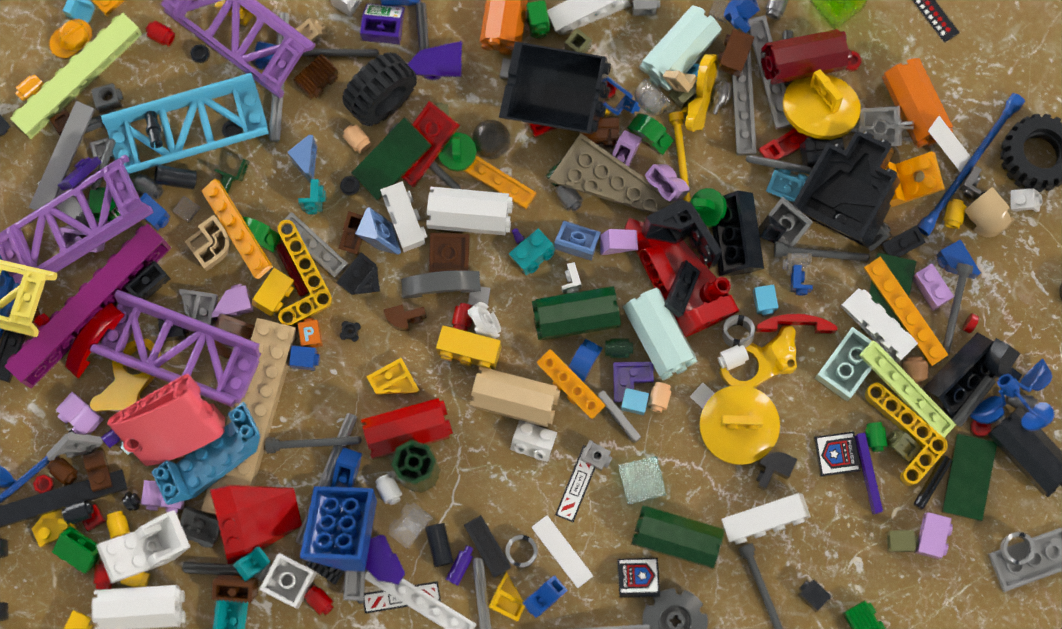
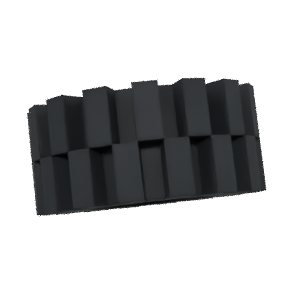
[306,561,345,585]

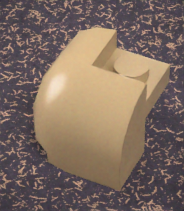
[964,187,1015,238]
[184,215,230,271]

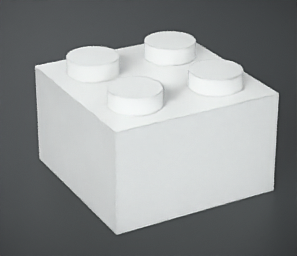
[259,553,317,609]

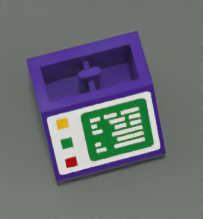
[360,3,405,45]

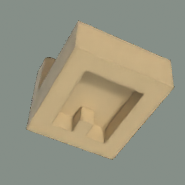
[296,18,328,42]
[663,70,697,93]

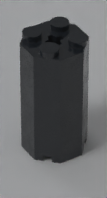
[987,406,1062,498]

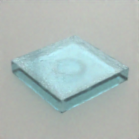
[618,456,667,505]

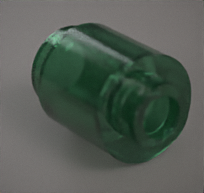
[605,338,633,358]

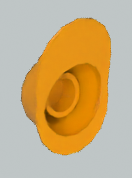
[49,19,92,59]

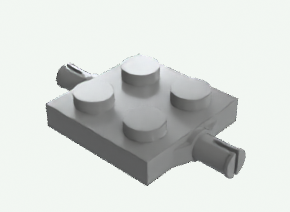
[849,106,914,146]

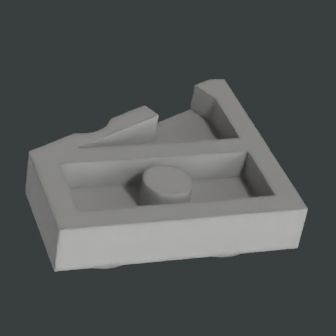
[179,289,218,325]
[46,432,103,461]

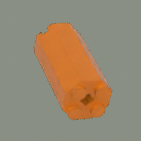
[480,0,528,55]
[882,58,953,148]

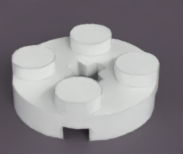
[468,302,501,339]

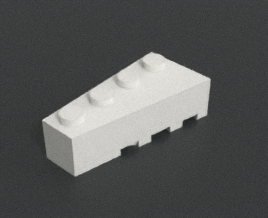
[547,0,632,35]
[840,288,918,363]
[722,493,811,545]

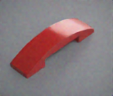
[758,128,810,161]
[65,303,125,378]
[755,314,837,334]

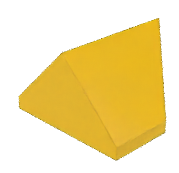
[489,572,525,622]

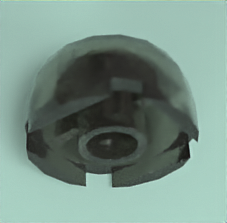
[472,120,510,159]

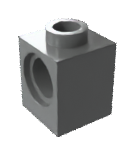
[91,83,123,113]

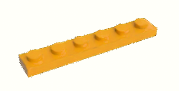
[201,178,273,279]
[863,256,948,366]

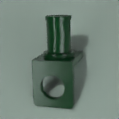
[214,159,250,193]

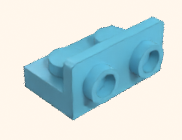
[766,168,808,202]

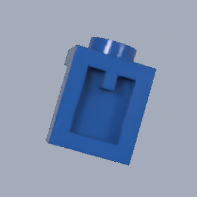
[251,41,275,70]
[790,265,813,296]

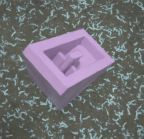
[600,229,638,255]

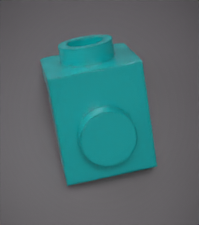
[233,546,270,581]

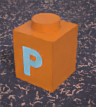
[298,318,323,348]

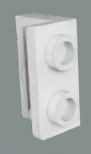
[510,420,557,462]

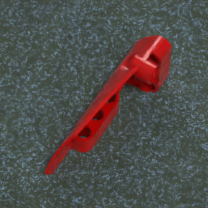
[624,218,740,337]

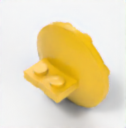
[782,69,861,140]
[699,385,780,465]

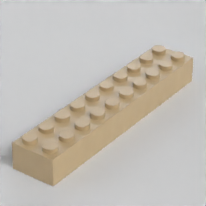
[201,318,298,515]

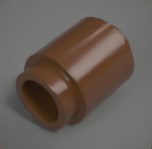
[47,456,78,485]

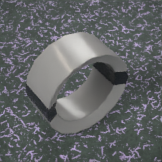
[722,315,755,347]
[1000,532,1036,565]
[505,535,538,568]

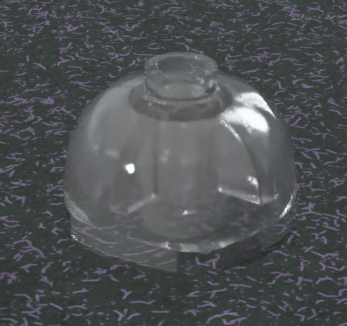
[634,78,672,116]

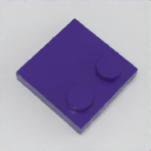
[58,156,102,191]

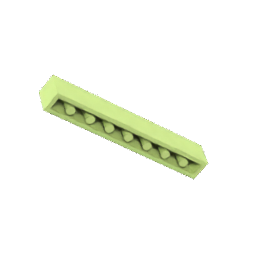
[10,13,142,139]

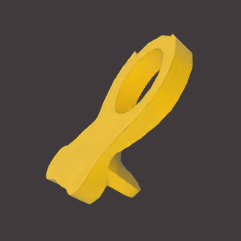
[682,54,718,132]
[719,325,797,388]
[90,338,162,413]

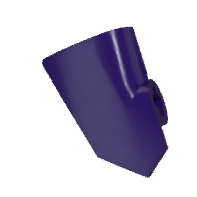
[408,41,462,80]
[365,535,405,585]

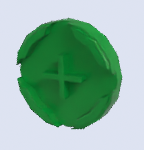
[439,132,477,172]
[690,188,727,228]

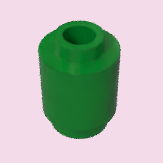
[865,422,887,452]

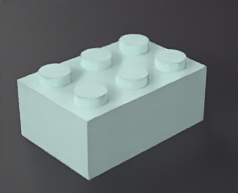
[815,327,872,401]

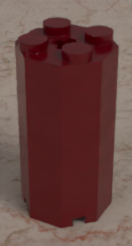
[761,29,852,85]

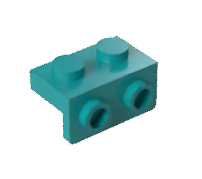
[298,179,326,215]
[509,228,555,276]
[212,599,248,629]

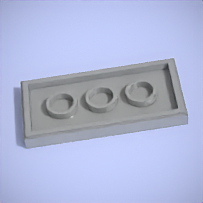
[988,527,1062,592]

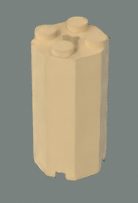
[469,367,560,427]

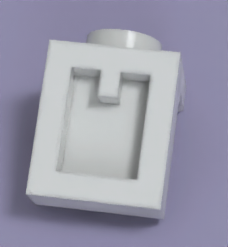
[561,262,582,294]

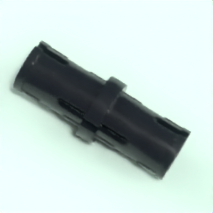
[144,111,163,149]

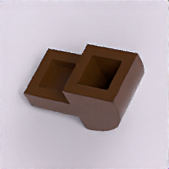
[338,211,363,255]
[384,304,427,331]
[83,449,113,492]

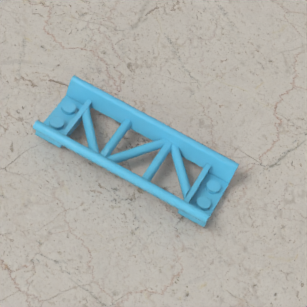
[101,73,269,174]

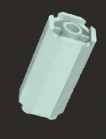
[639,5,722,91]
[623,288,698,381]

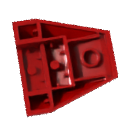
[210,485,302,564]

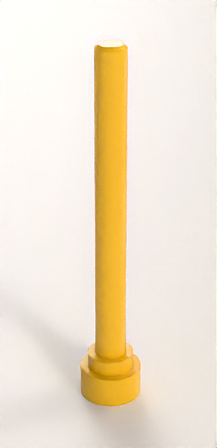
[668,112,691,202]

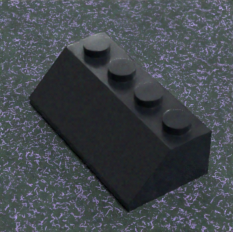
[712,191,764,277]
[923,332,996,420]

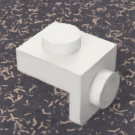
[1011,188,1042,212]

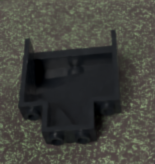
[793,130,900,249]

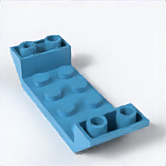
[152,402,261,505]

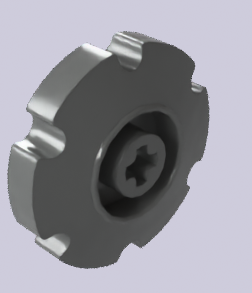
[642,588,708,629]

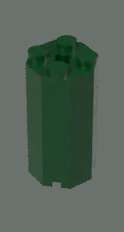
[532,286,621,340]
[391,440,440,493]
[631,505,725,569]

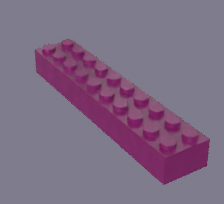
[4,224,171,389]

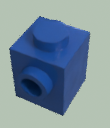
[289,346,320,371]

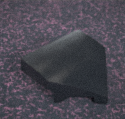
[336,252,380,295]

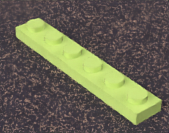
[859,341,956,438]

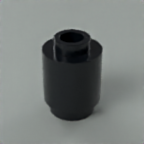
[62,499,94,525]

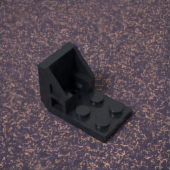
[641,199,722,269]

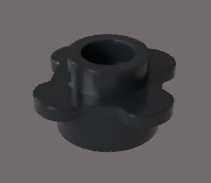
[339,321,361,342]

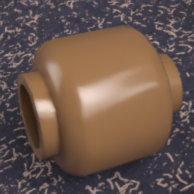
[902,356,928,385]

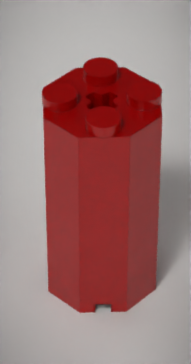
[361,398,453,460]

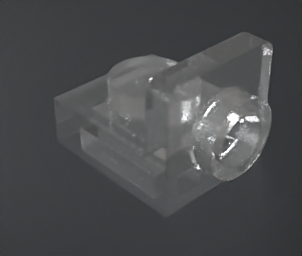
[782,253,812,276]

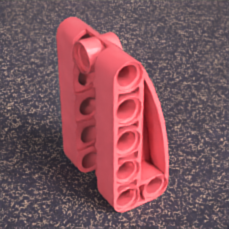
[108,374,225,466]

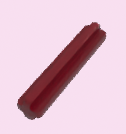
[275,243,309,297]

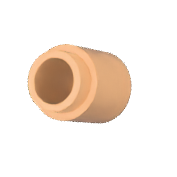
[343,124,371,153]
[647,382,672,413]

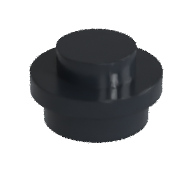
[190,44,210,63]
[340,176,360,196]
[122,491,141,511]

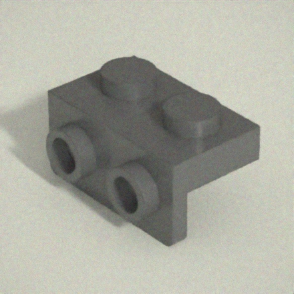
[180,506,220,547]

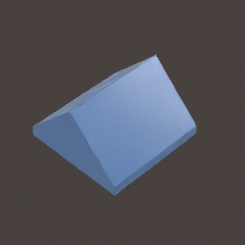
[288,135,317,183]
[355,207,401,255]
[554,221,601,261]

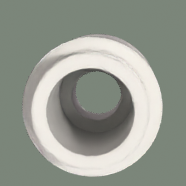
[718,345,749,371]
[375,474,402,505]

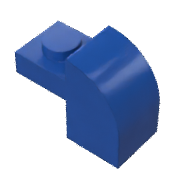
[724,0,760,33]
[569,339,603,382]
[523,575,568,618]

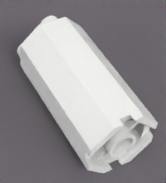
[426,187,513,235]
[92,585,186,629]

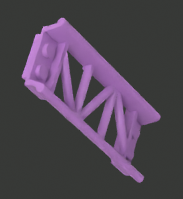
[160,0,315,99]
[0,155,154,284]
[90,290,261,407]

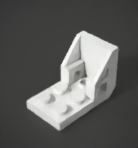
[96,510,190,583]

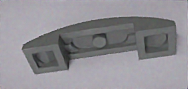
[401,271,481,299]

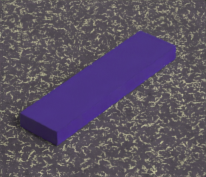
[855,433,883,515]

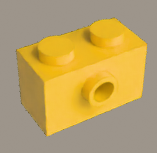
[251,268,294,317]

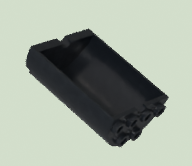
[499,41,611,134]

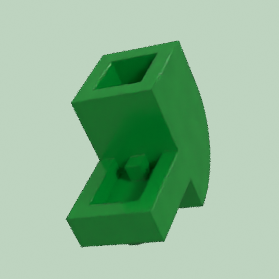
[627,113,674,155]
[242,216,281,253]

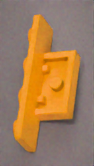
[537,349,606,419]

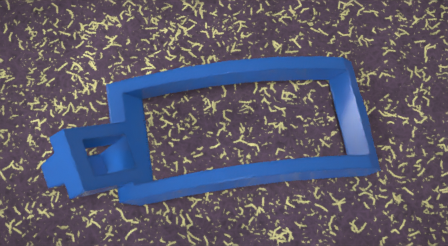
[603,76,640,116]

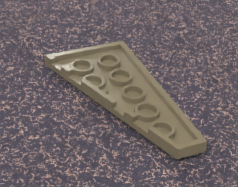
[548,133,676,214]

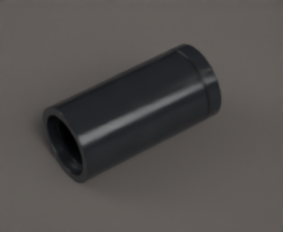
[154,165,197,190]
[425,523,454,567]

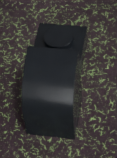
[985,338,1022,381]
[756,452,798,490]

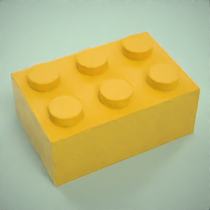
[436,325,502,370]

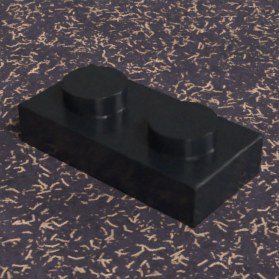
[881,225,926,257]

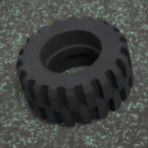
[342,52,417,126]
[1000,114,1062,192]

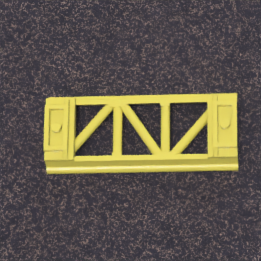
[0,260,57,337]

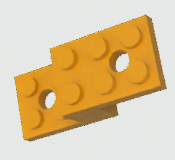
[885,151,945,208]

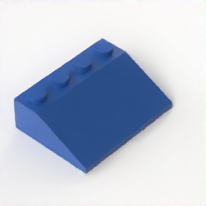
[300,486,377,572]

